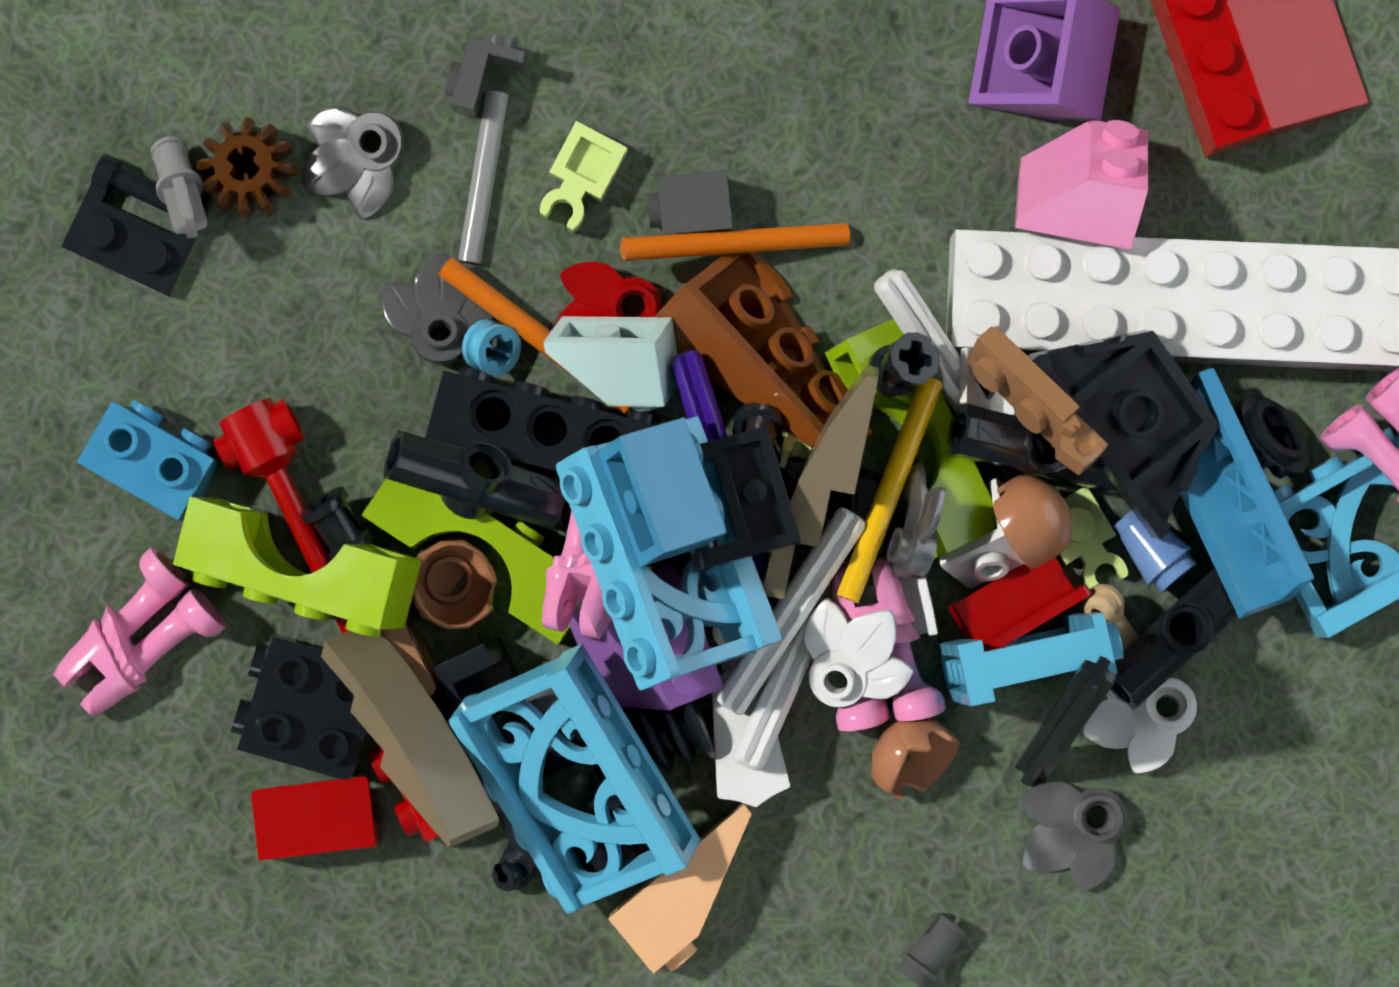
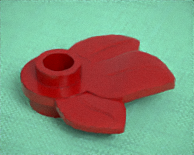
[553,261,662,328]

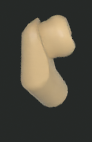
[1084,583,1138,649]

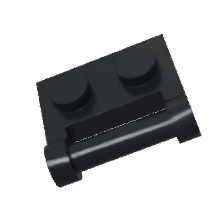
[61,154,212,297]
[690,425,801,573]

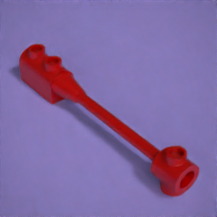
[213,398,445,842]

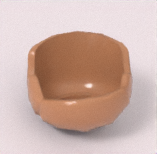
[993,474,1072,569]
[412,540,497,629]
[871,717,961,800]

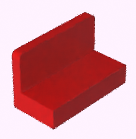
[948,557,1092,652]
[251,776,382,861]

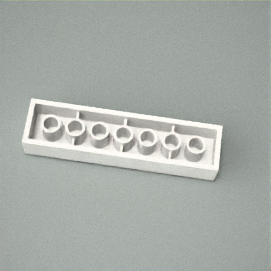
[946,230,1399,372]

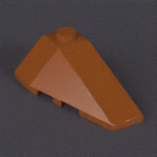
[654,252,873,448]

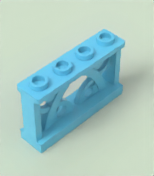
[556,416,783,691]
[1259,427,1399,638]
[937,613,1124,707]
[449,643,701,914]

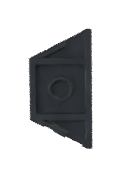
[1028,330,1219,540]

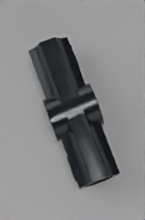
[947,404,1118,492]
[384,430,566,530]
[1110,566,1237,709]

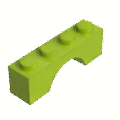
[825,319,998,558]
[362,479,571,645]
[173,497,422,637]

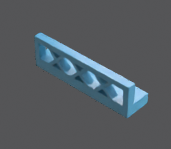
[1180,368,1314,619]

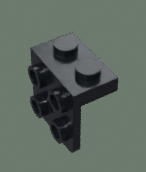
[231,633,366,779]

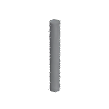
[458,90,509,265]

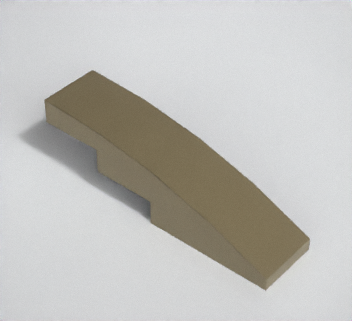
[762,365,879,600]
[321,631,499,848]

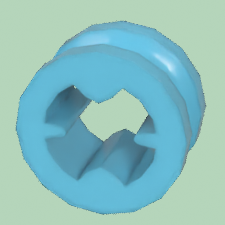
[462,319,521,376]

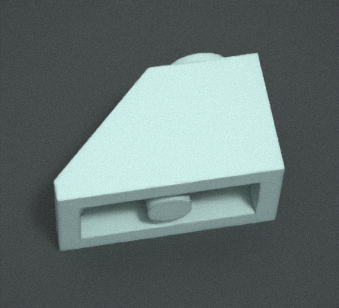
[543,316,678,411]

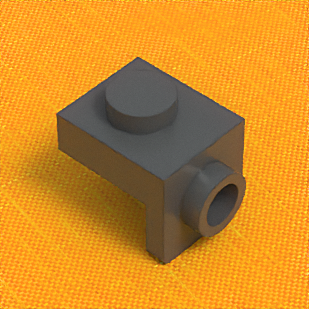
[445,33,528,119]

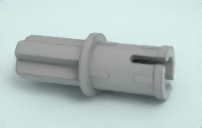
[150,136,207,239]

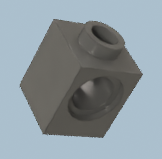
[647,170,732,235]

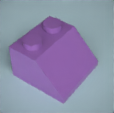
[968,0,1121,122]
[569,561,724,710]

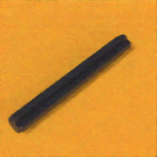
[1015,656,1117,787]

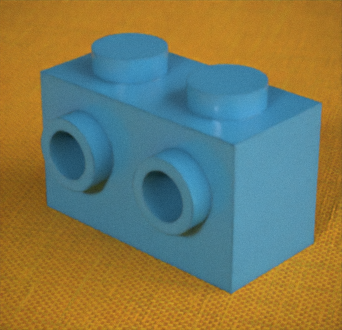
[77,399,222,521]
[597,417,727,567]

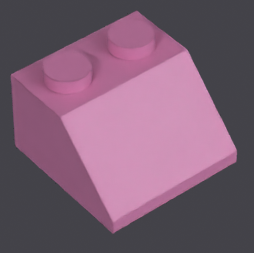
[1015,119,1148,250]

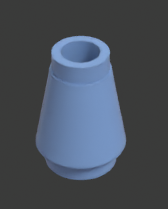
[1113,510,1198,593]

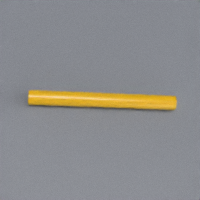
[836,378,943,604]

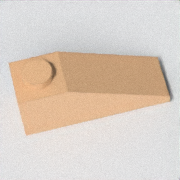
[608,803,752,974]

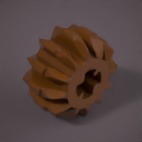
[197,118,298,218]

